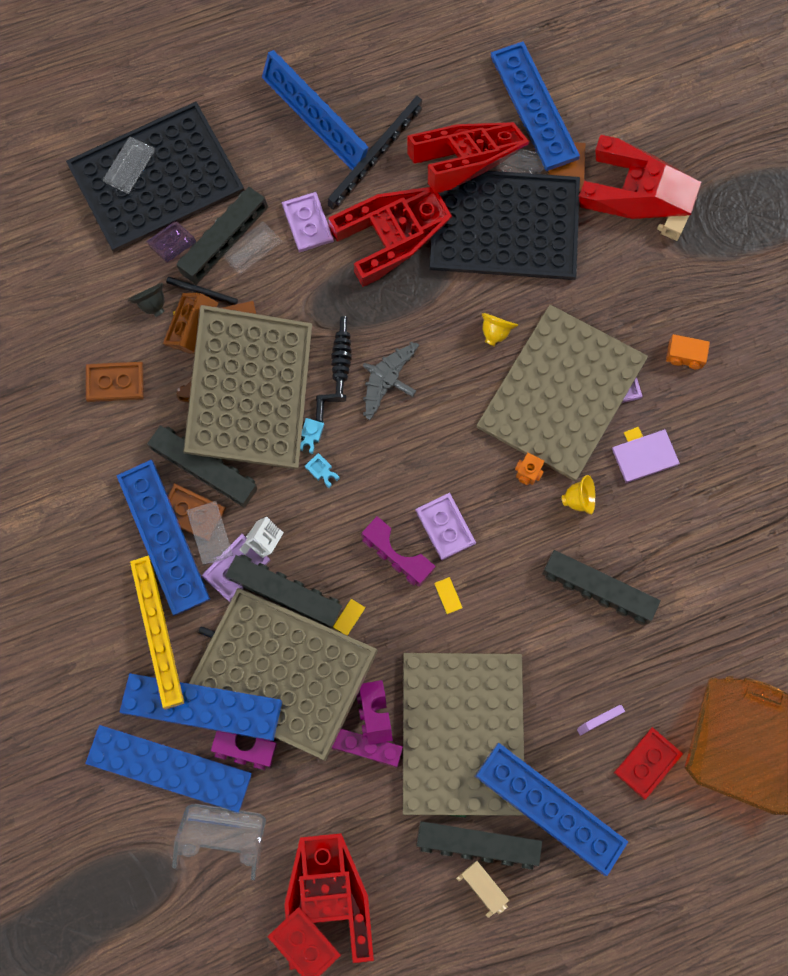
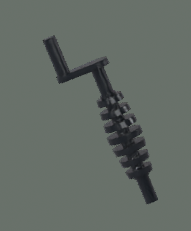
[316,316,352,422]

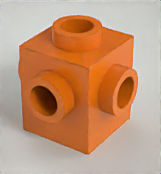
[515,452,544,485]

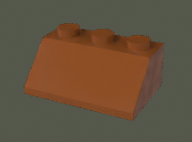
[163,293,219,354]

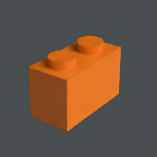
[666,334,710,369]

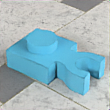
[300,418,324,454]
[305,453,340,488]

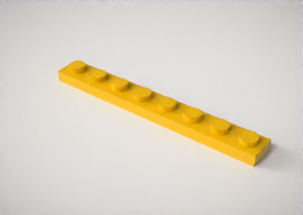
[130,555,184,710]

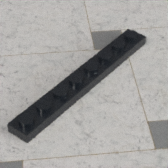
[328,96,422,210]

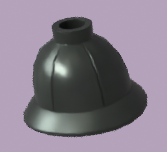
[128,282,165,317]

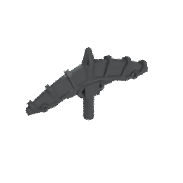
[363,342,419,421]

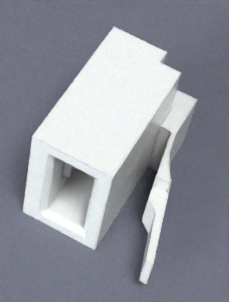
[239,517,284,558]

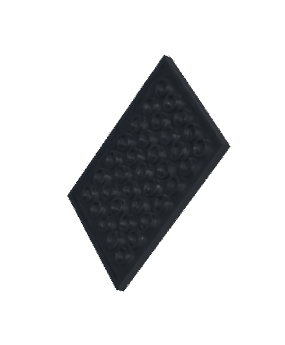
[66,101,245,253]
[429,171,580,280]

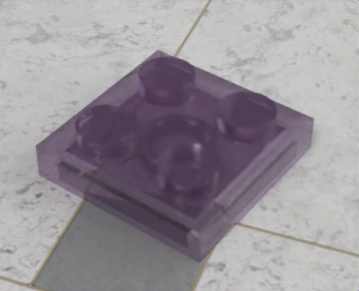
[147,221,196,263]

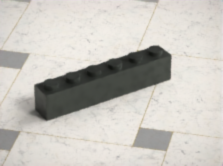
[176,187,268,285]
[147,425,257,508]
[542,550,661,625]
[225,554,342,629]
[416,821,542,870]

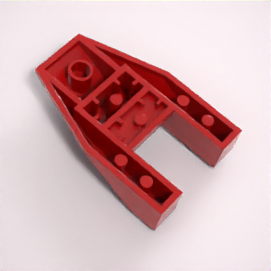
[407,122,529,193]
[579,135,701,219]
[328,187,452,287]
[284,833,374,970]

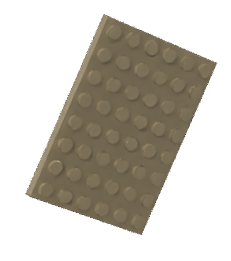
[183,305,312,469]
[476,305,648,482]
[189,588,378,761]
[403,653,525,816]

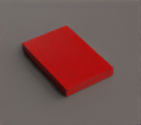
[614,727,683,800]
[267,907,341,976]

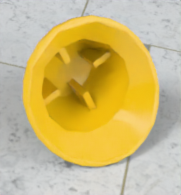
[482,313,518,346]
[561,475,595,514]

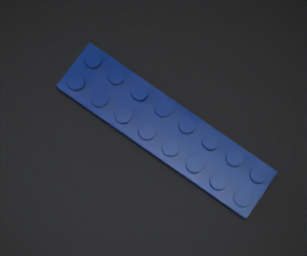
[491,41,580,171]
[262,50,369,170]
[116,460,210,616]
[120,673,282,741]
[85,725,252,813]
[474,743,628,876]

